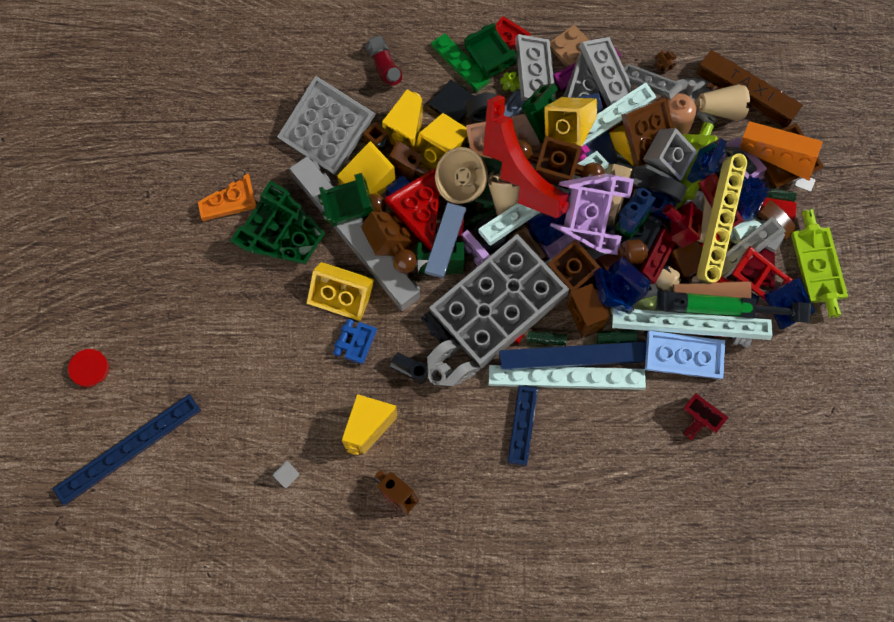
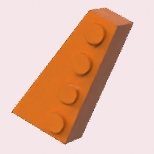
[740,121,823,181]

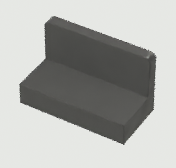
[630,164,675,198]

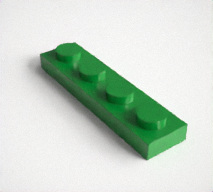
[431,33,490,93]

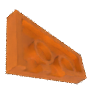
[198,173,257,221]

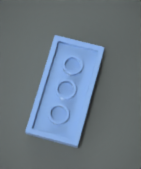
[645,331,725,380]

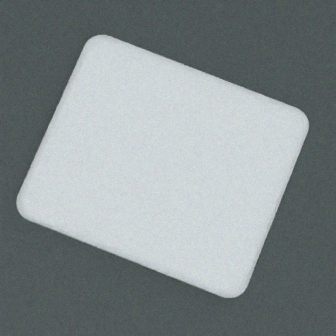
[795,178,815,191]

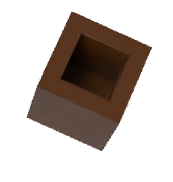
[363,122,390,152]

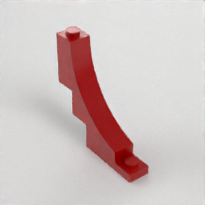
[483,95,570,218]

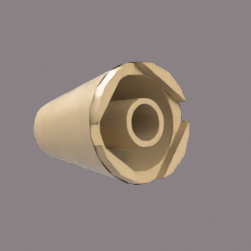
[696,84,750,121]
[487,170,520,216]

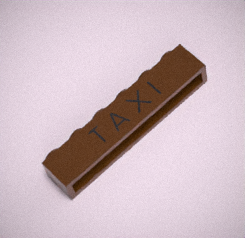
[696,50,803,128]

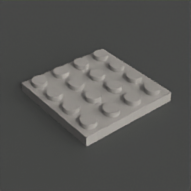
[277,76,376,176]

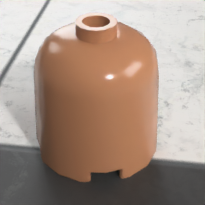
[666,93,697,135]

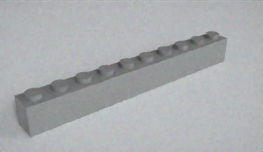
[290,156,420,311]

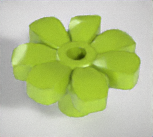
[500,72,520,92]

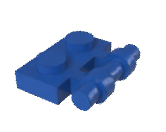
[333,319,377,365]

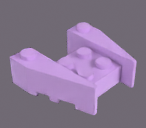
[551,173,634,255]

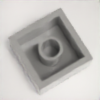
[643,128,697,181]

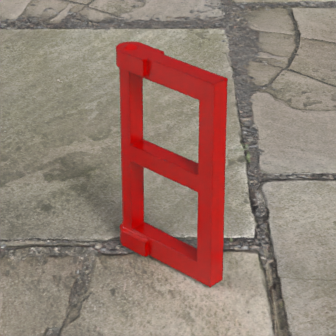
[731,246,793,306]

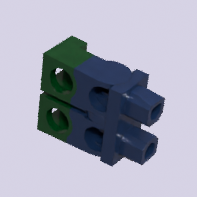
[614,188,655,240]

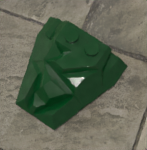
[230,180,325,265]

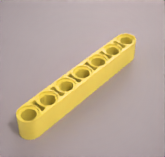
[697,154,747,283]

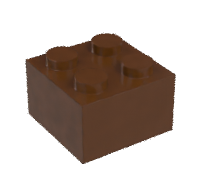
[546,239,601,296]
[566,284,609,338]

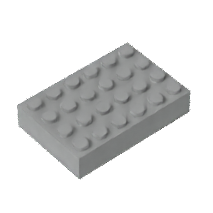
[429,234,569,369]

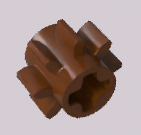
[654,50,677,72]

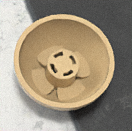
[435,147,488,204]

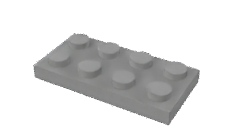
[515,34,556,101]
[579,37,634,107]

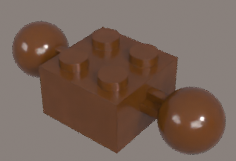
[518,136,605,189]
[361,193,417,274]

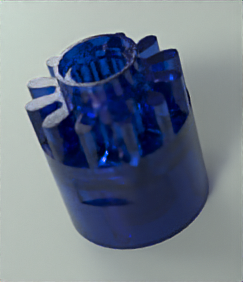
[737,175,769,221]
[528,212,567,247]

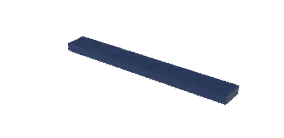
[499,342,647,371]
[53,394,202,506]

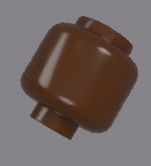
[617,239,648,265]

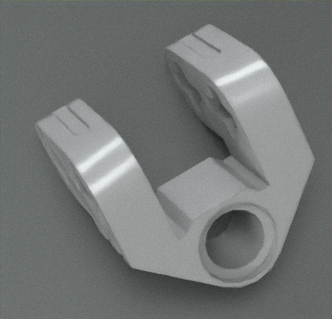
[427,339,480,386]

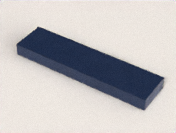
[507,385,538,466]

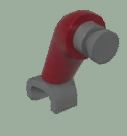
[365,35,403,86]

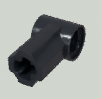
[390,352,428,384]

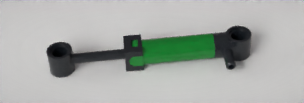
[656,290,811,323]

